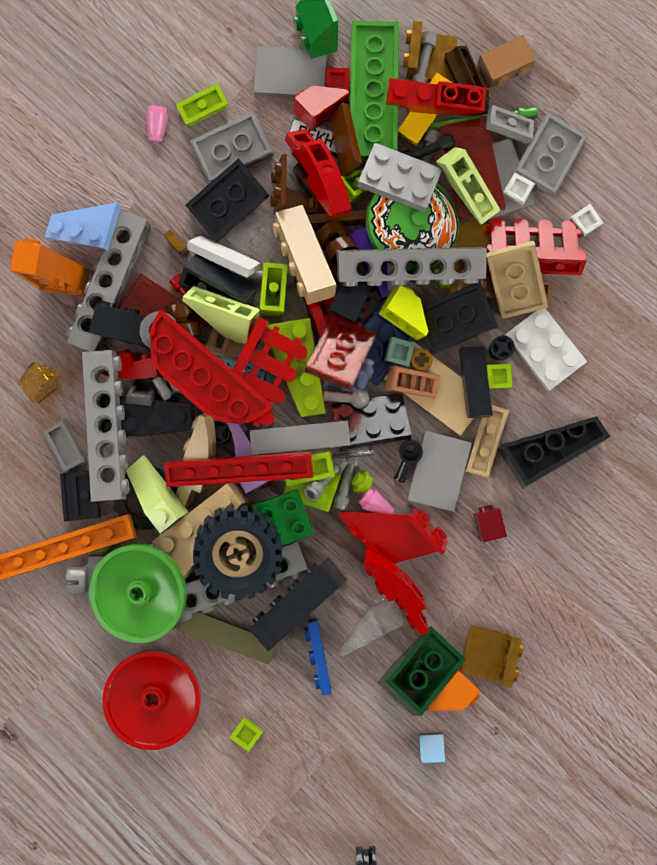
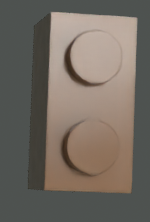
[477,35,536,89]

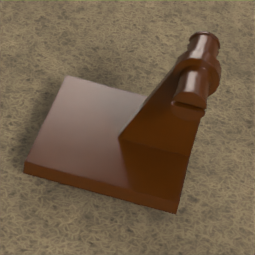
[270,154,320,216]

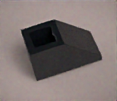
[326,281,376,327]

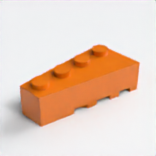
[10,238,90,297]

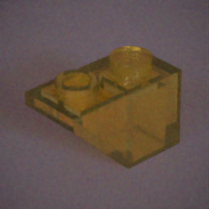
[18,362,61,403]

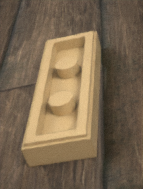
[465,405,509,479]

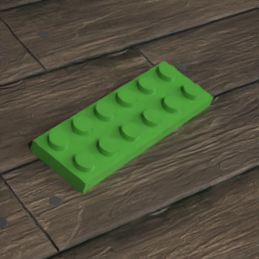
[350,21,399,160]

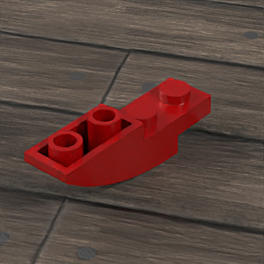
[386,78,486,115]
[284,129,351,218]
[100,349,162,379]
[363,550,429,636]

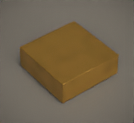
[164,229,190,257]

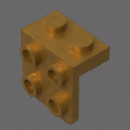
[403,20,458,82]
[461,625,524,688]

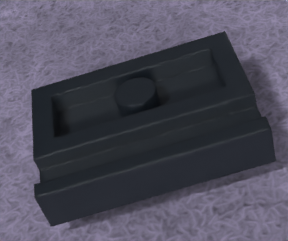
[60,471,101,522]

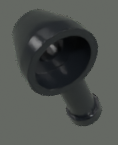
[393,439,423,483]

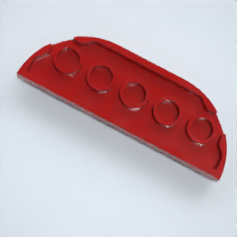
[149,310,275,424]

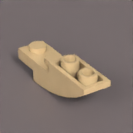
[176,413,216,509]

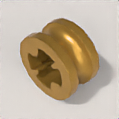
[410,349,433,372]

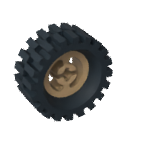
[193,505,282,600]

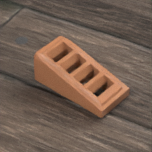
[385,366,440,399]

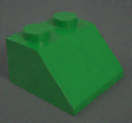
[293,0,338,59]

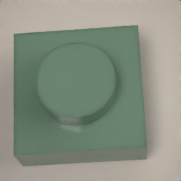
[384,337,415,367]

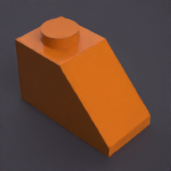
[427,669,481,711]

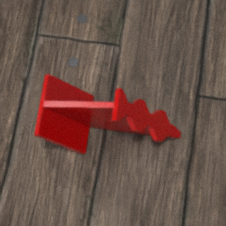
[338,507,448,564]

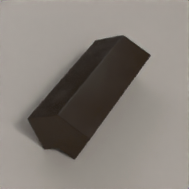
[444,45,490,103]

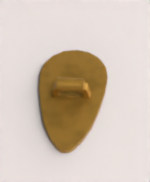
[448,220,491,294]

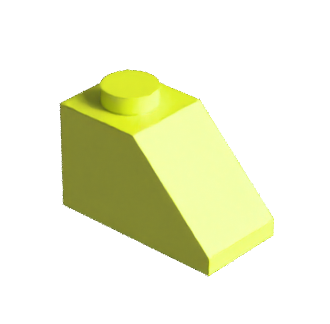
[378,285,428,341]

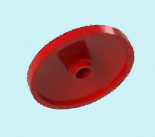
[102,650,201,750]

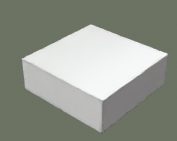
[502,172,535,206]
[569,204,603,238]

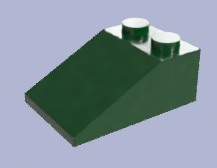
[377,626,466,716]

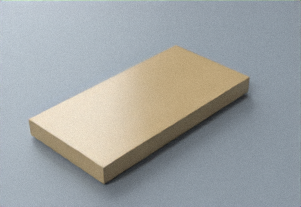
[383,341,473,436]

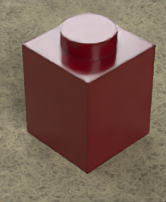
[473,505,507,543]

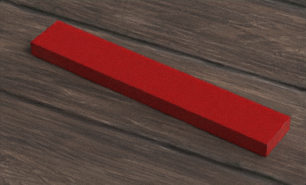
[164,452,314,487]

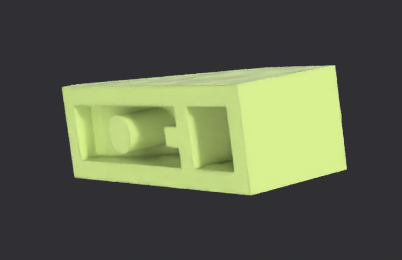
[436,147,500,224]
[183,286,260,344]
[126,455,189,533]

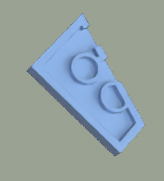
[45,202,122,251]

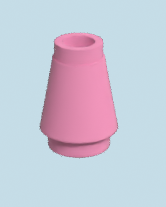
[145,105,169,142]
[358,488,394,513]

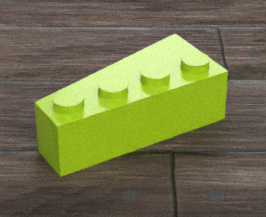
[268,318,326,419]

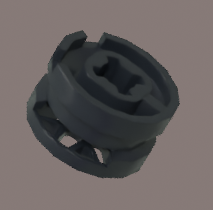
[356,846,377,865]

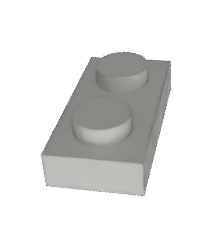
[486,105,534,144]

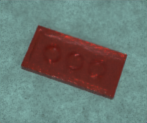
[439,116,506,219]

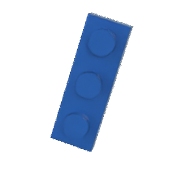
[304,618,332,696]

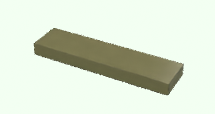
[179,611,276,665]

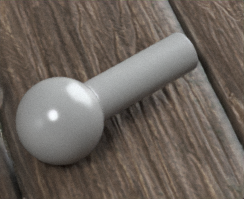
[323,389,369,409]

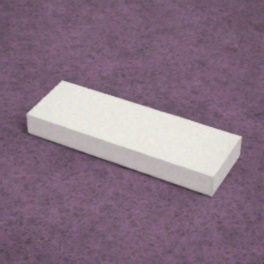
[187,235,261,277]

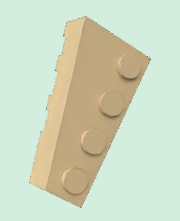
[152,483,249,579]

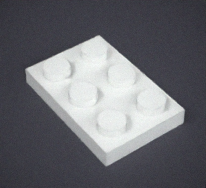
[505,308,587,391]

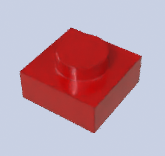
[326,68,349,92]

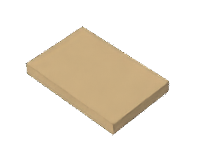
[486,241,549,319]

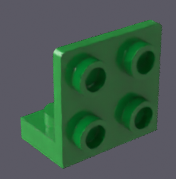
[252,489,314,546]

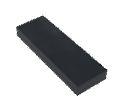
[459,347,493,418]

